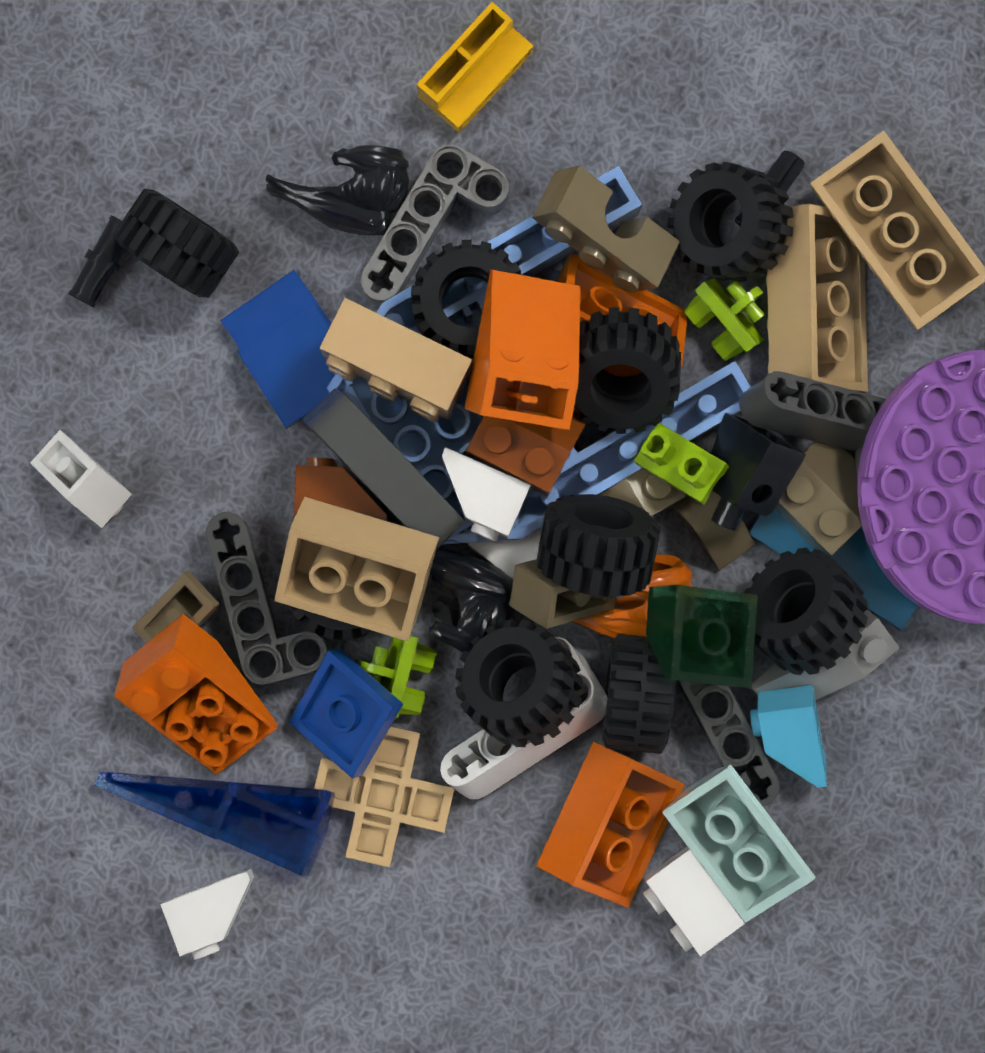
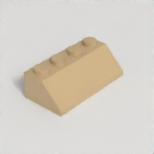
[809,130,985,331]
[766,203,868,393]

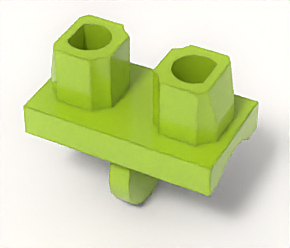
[684,277,766,361]
[634,423,729,505]
[358,636,437,718]

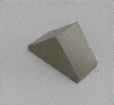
[672,491,755,571]

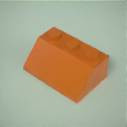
[556,253,688,377]
[536,741,685,908]

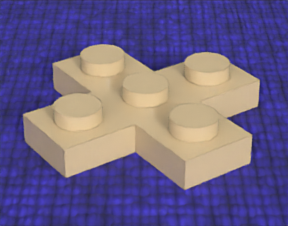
[311,726,454,867]

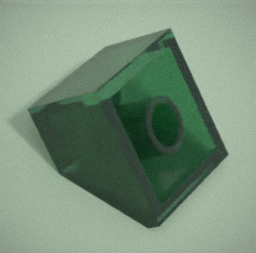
[646,585,758,688]

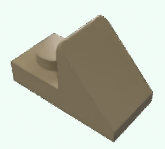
[132,570,219,643]

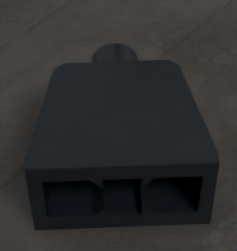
[711,412,806,531]

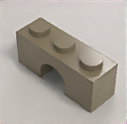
[532,165,680,293]

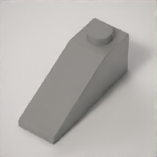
[750,610,899,700]

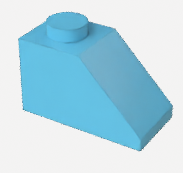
[750,685,827,788]

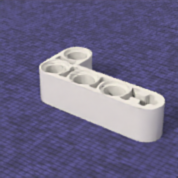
[440,637,608,799]

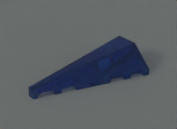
[94,771,335,876]

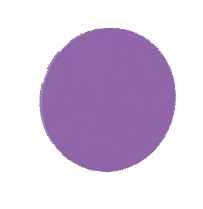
[857,350,985,624]

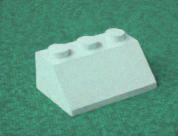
[662,764,815,923]

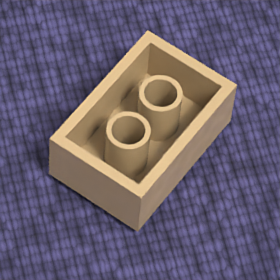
[320,298,472,423]
[274,497,439,641]

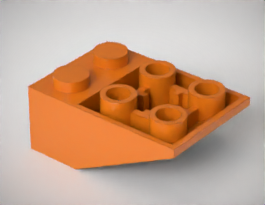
[464,269,580,430]
[114,614,278,775]

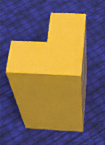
[416,2,534,133]

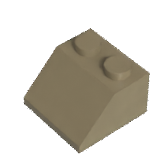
[775,441,862,556]

